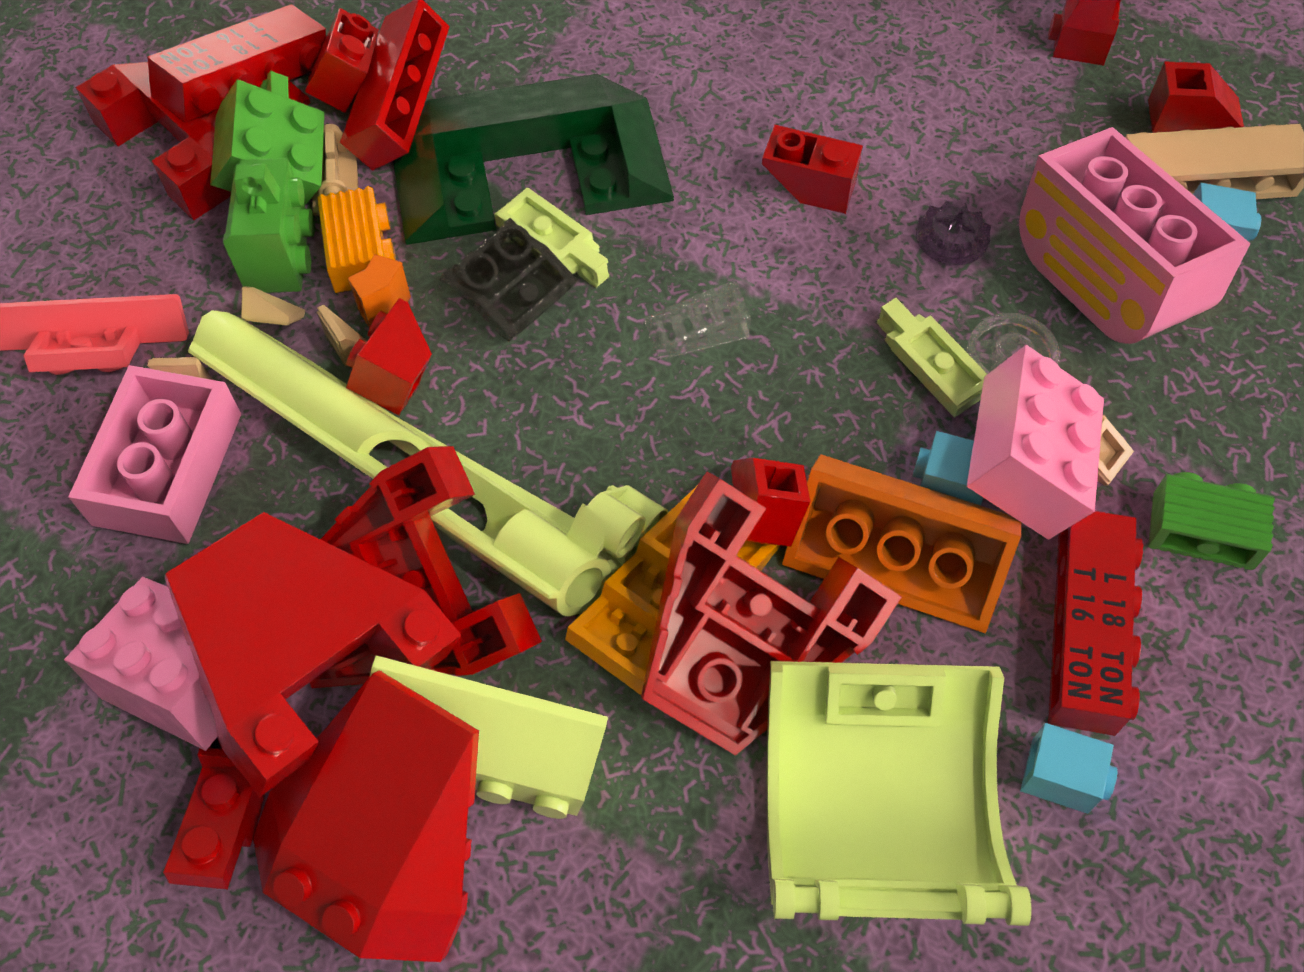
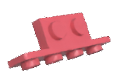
[0,294,189,375]

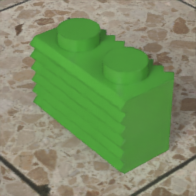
[1148,472,1275,570]

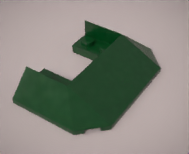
[393,74,674,245]

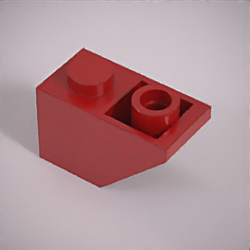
[305,8,379,113]
[1148,61,1244,133]
[762,124,863,214]
[346,298,432,416]
[731,458,811,547]

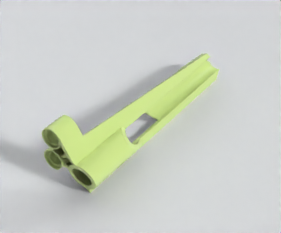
[188,310,668,617]

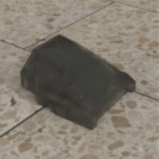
[440,218,578,342]

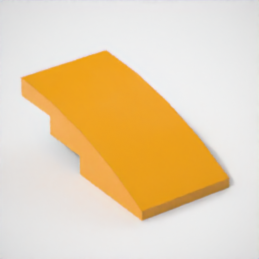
[565,485,781,695]

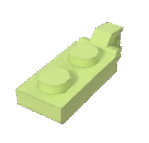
[494,188,609,288]
[877,298,987,418]

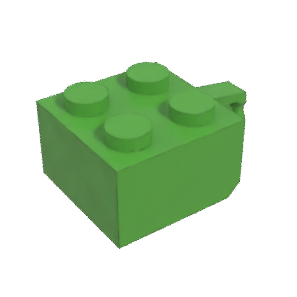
[210,71,324,205]
[223,158,315,293]

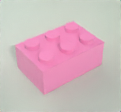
[966,345,1104,540]
[68,365,241,544]
[64,577,218,751]

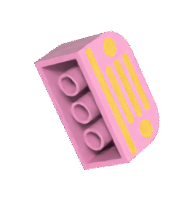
[1019,127,1251,344]

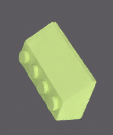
[370,655,608,819]

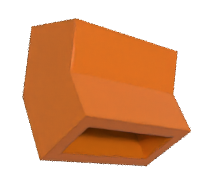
[348,254,411,328]

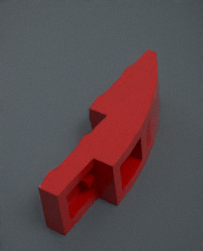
[163,737,265,890]

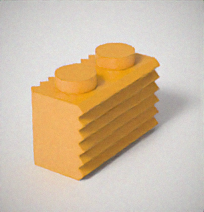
[317,186,396,293]

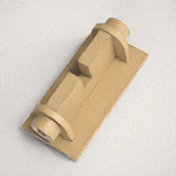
[312,124,358,216]

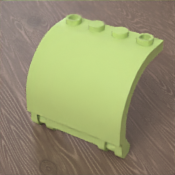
[766,661,1031,926]

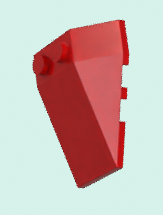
[253,670,479,962]

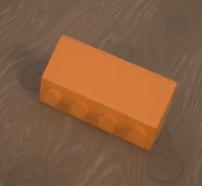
[782,454,1022,634]

